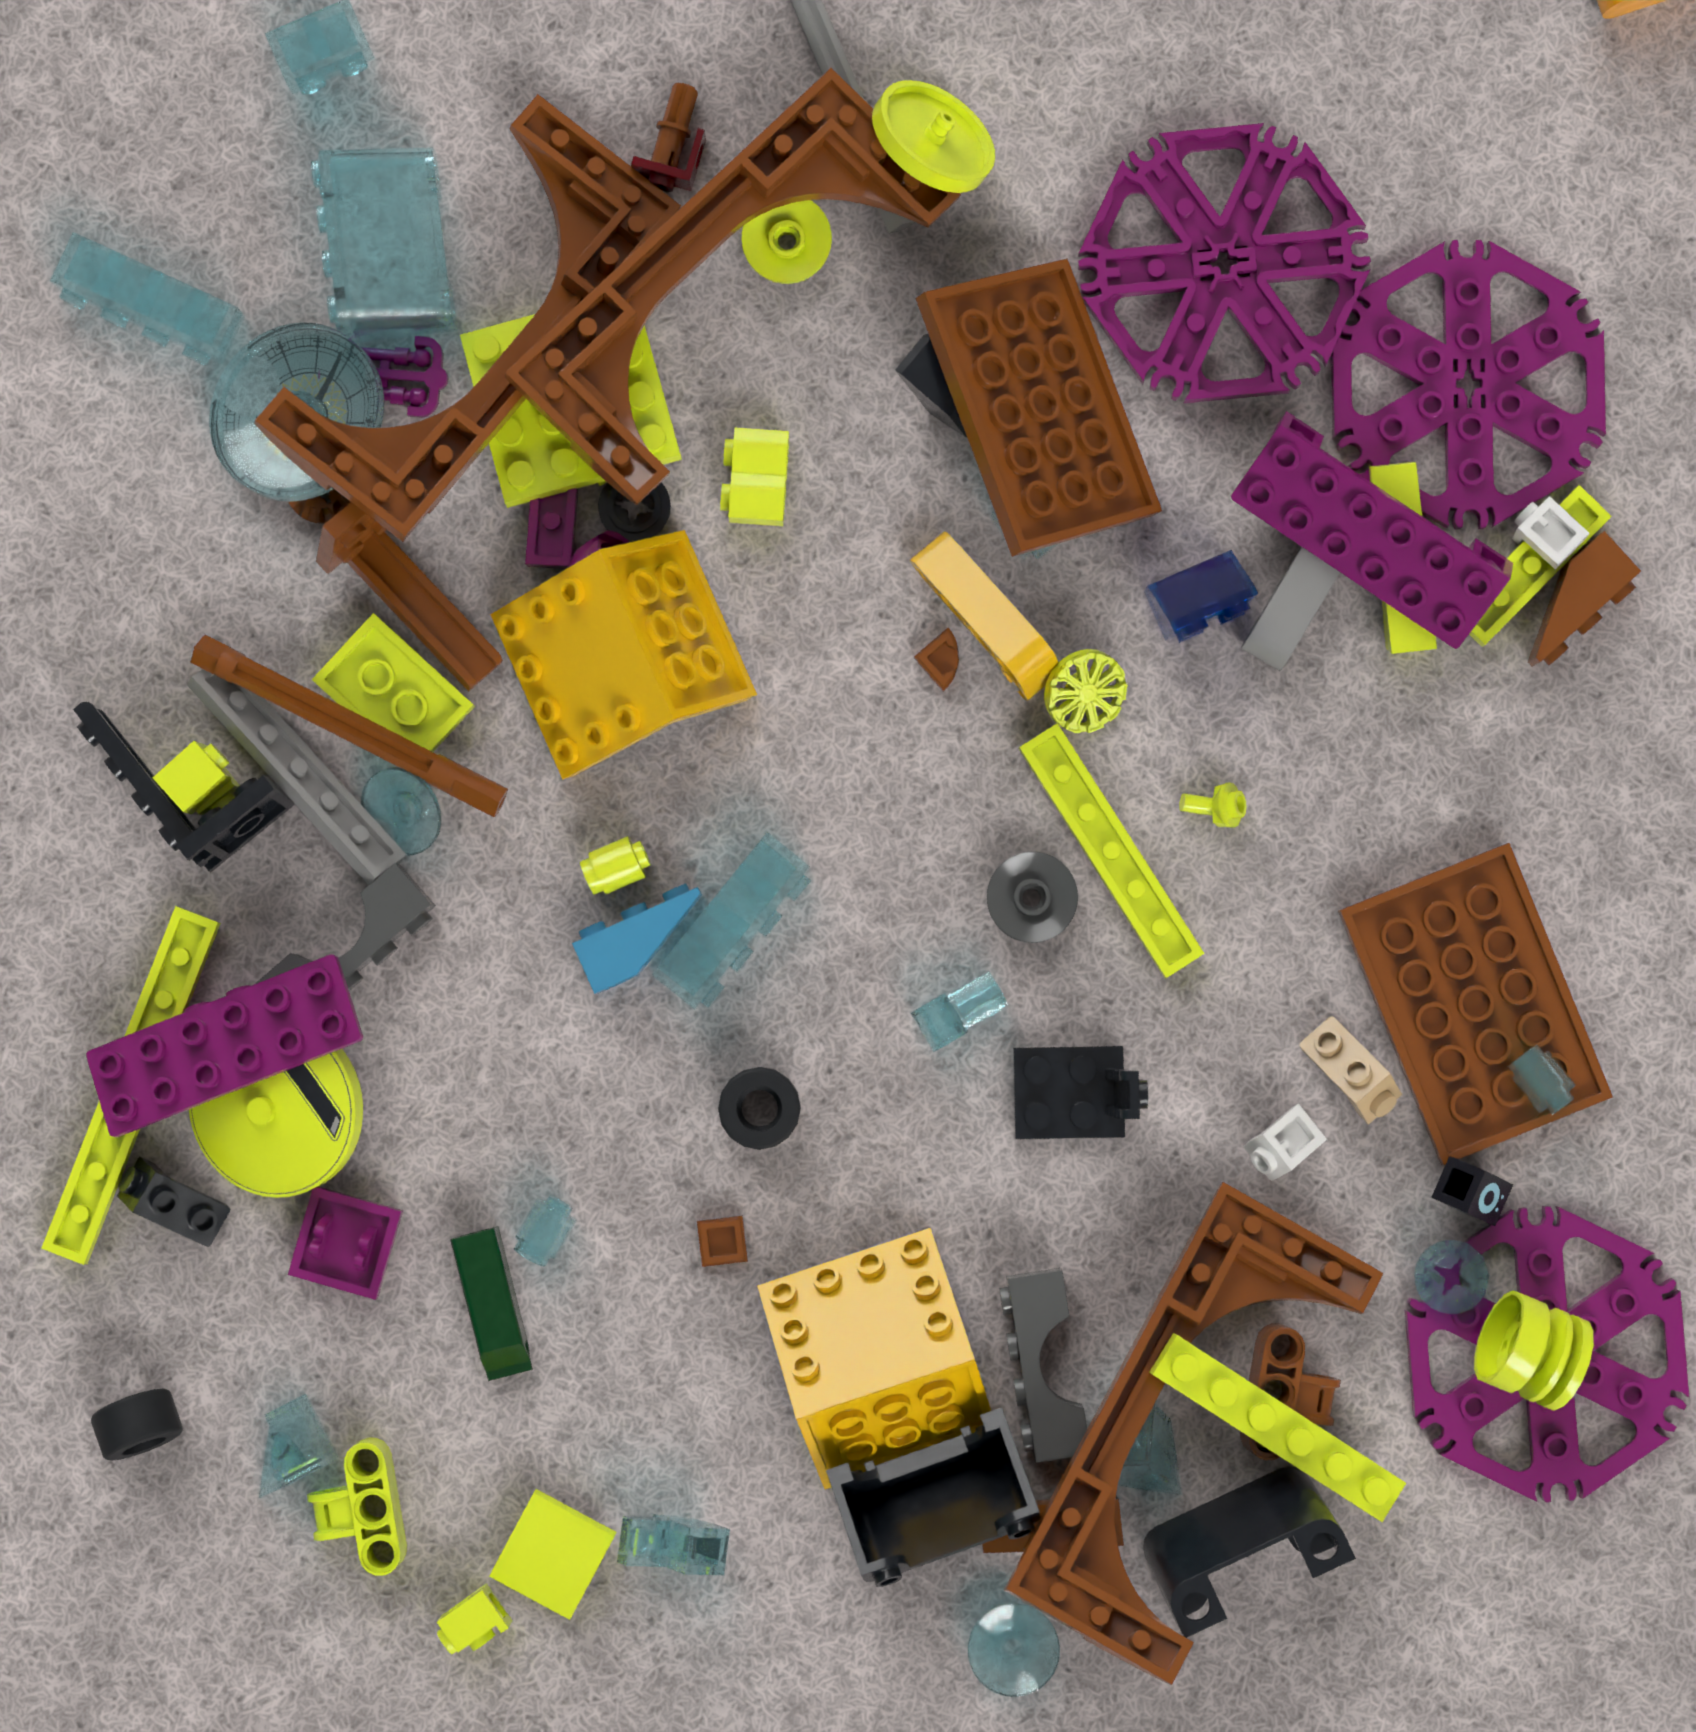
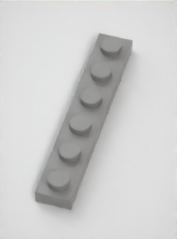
[187,669,407,885]

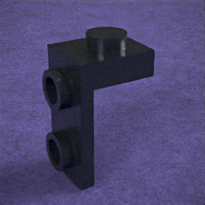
[117,1156,230,1247]

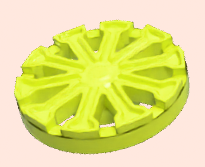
[1044,649,1128,733]

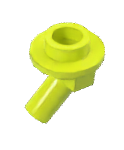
[1179,782,1247,828]

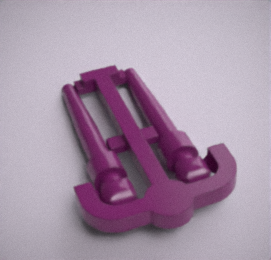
[320,336,449,418]

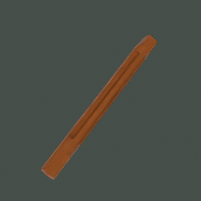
[190,635,509,817]

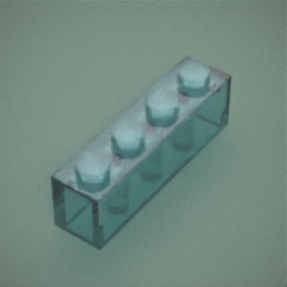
[50,232,245,366]
[652,832,812,1010]

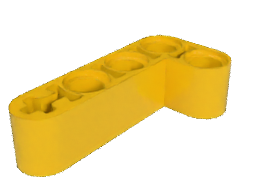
[910,531,1059,701]

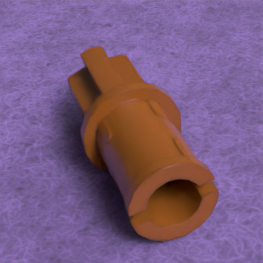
[651,82,698,168]

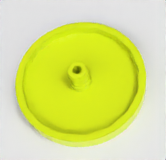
[872,80,995,193]

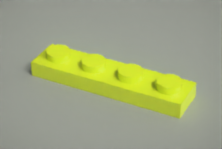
[1469,485,1612,647]

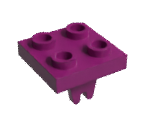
[288,1186,403,1300]

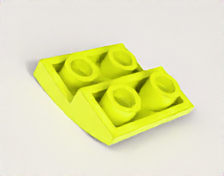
[489,1489,617,1620]

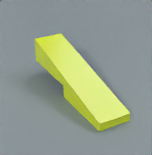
[1369,462,1437,654]

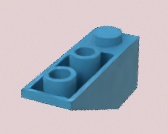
[572,883,702,994]

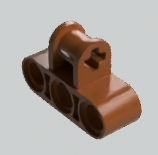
[1240,1323,1341,1460]

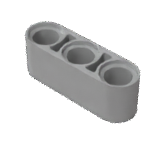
[1241,546,1340,671]

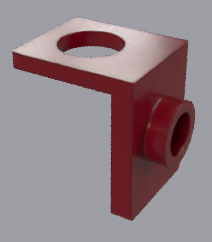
[631,128,706,192]

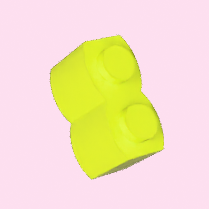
[720,427,789,526]

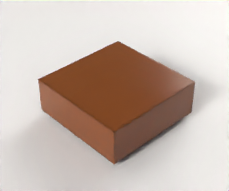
[697,1215,748,1267]

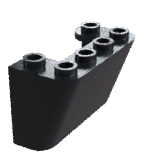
[1143,1466,1356,1638]

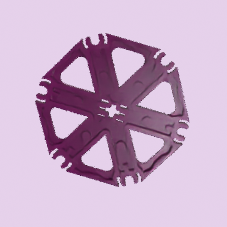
[1078,123,1371,404]
[1331,240,1606,529]
[1404,1206,1690,1503]

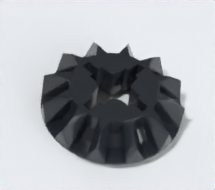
[598,482,671,542]

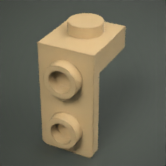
[1300,1016,1402,1125]

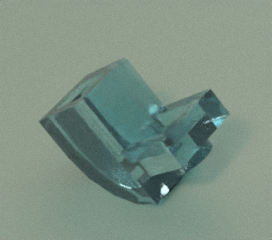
[617,1514,730,1575]

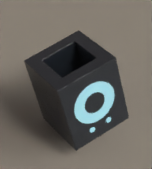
[1431,1156,1513,1226]

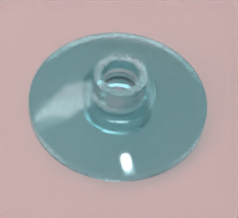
[361,767,442,856]
[968,1603,1060,1697]

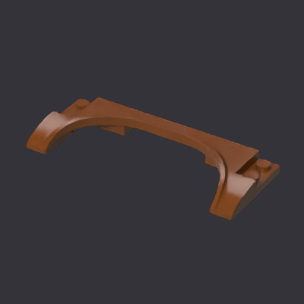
[505,68,961,505]
[254,94,681,542]
[1004,1182,1384,1685]

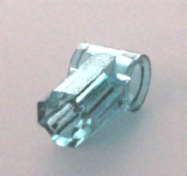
[911,971,1009,1052]

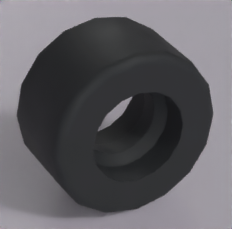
[718,1067,801,1150]
[91,1388,183,1461]

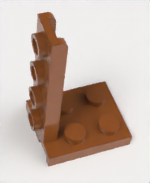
[316,502,503,692]

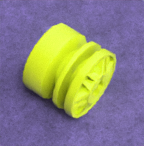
[1474,1290,1594,1411]

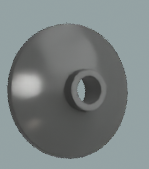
[987,852,1078,943]

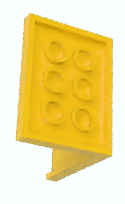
[490,530,757,780]
[757,1228,992,1490]

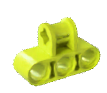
[307,1437,407,1576]

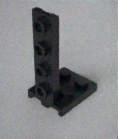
[73,702,295,873]
[1013,1046,1148,1139]

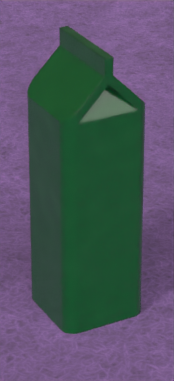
[450,1226,533,1381]

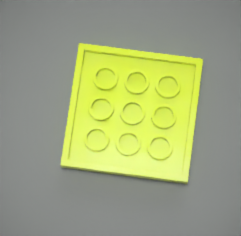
[460,314,682,508]

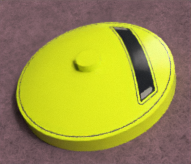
[189,1049,363,1198]

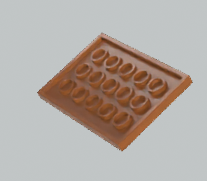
[915,258,1162,557]
[1338,843,1613,1165]

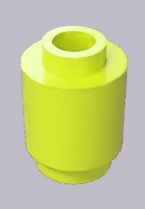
[580,836,651,895]

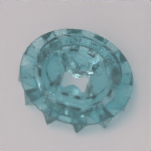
[1414,1240,1490,1314]

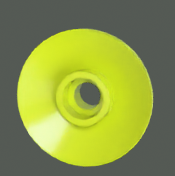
[741,200,832,284]

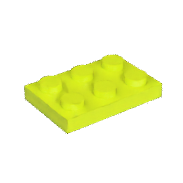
[311,613,475,752]

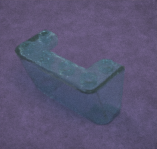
[311,147,458,344]

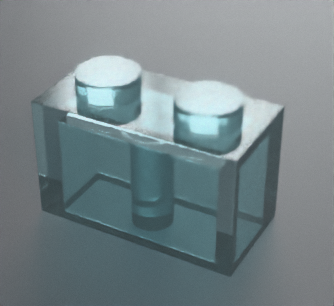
[265,0,375,95]

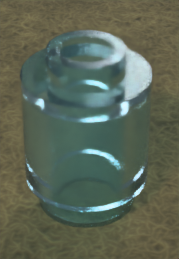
[1508,1044,1576,1115]
[514,1195,576,1267]

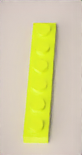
[1018,723,1205,978]
[1149,1333,1406,1522]

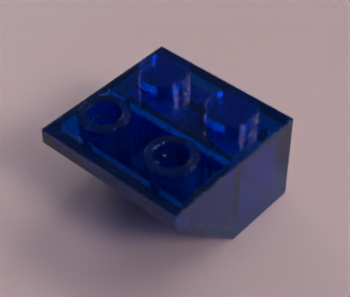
[1144,550,1258,643]

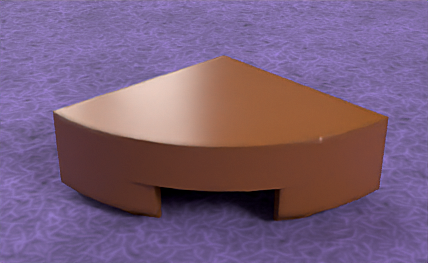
[914,628,959,692]

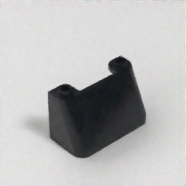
[826,1407,1041,1587]

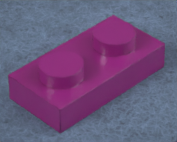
[525,488,579,569]

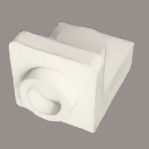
[1512,496,1589,570]
[1244,1103,1327,1181]

